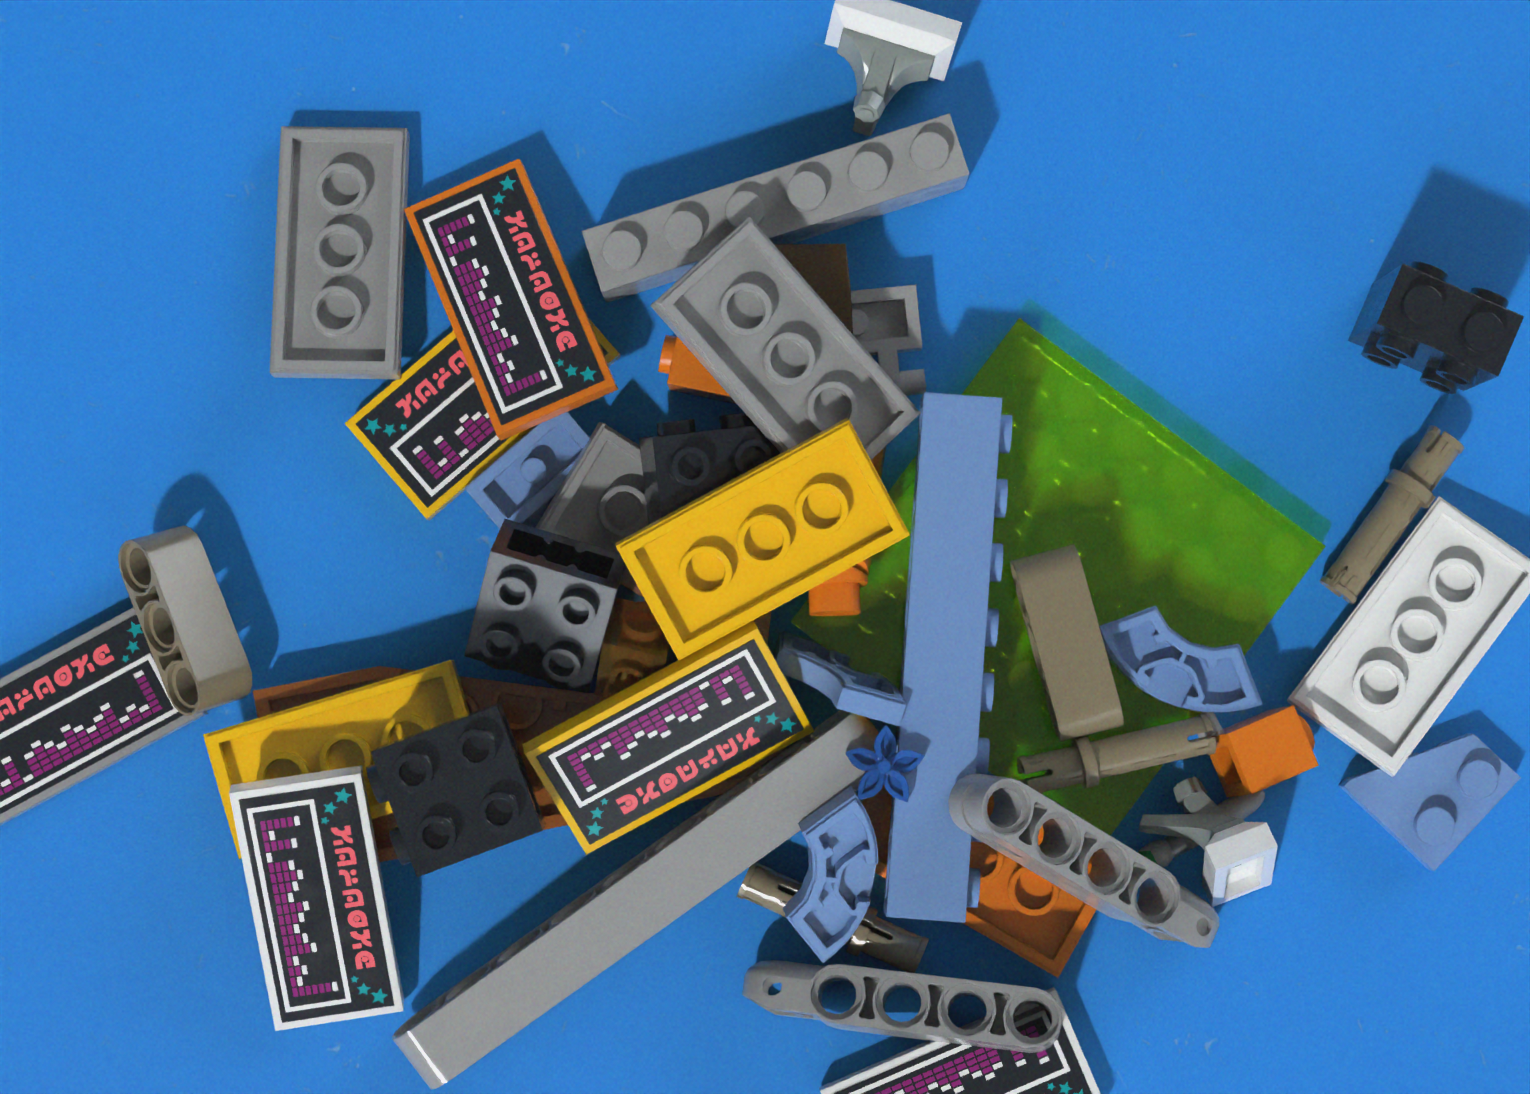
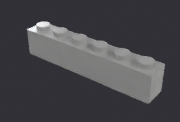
[582,113,969,303]

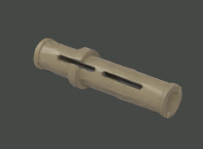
[1319,425,1465,604]
[1017,713,1216,793]
[737,861,929,973]

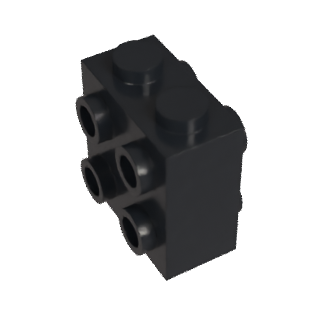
[1348,261,1524,394]
[639,413,781,524]
[464,519,626,693]
[366,702,546,877]

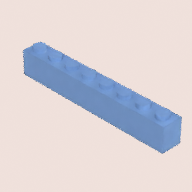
[884,392,1012,923]

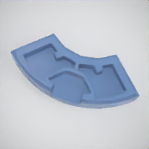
[1099,606,1262,712]
[773,631,906,726]
[783,785,878,963]

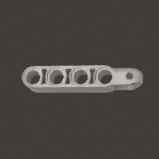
[948,774,1220,948]
[742,960,1062,1053]

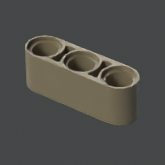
[118,526,252,716]
[1010,544,1124,742]

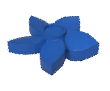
[845,725,925,802]

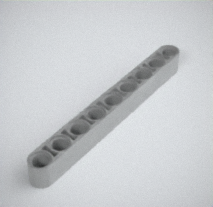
[392,710,879,1089]

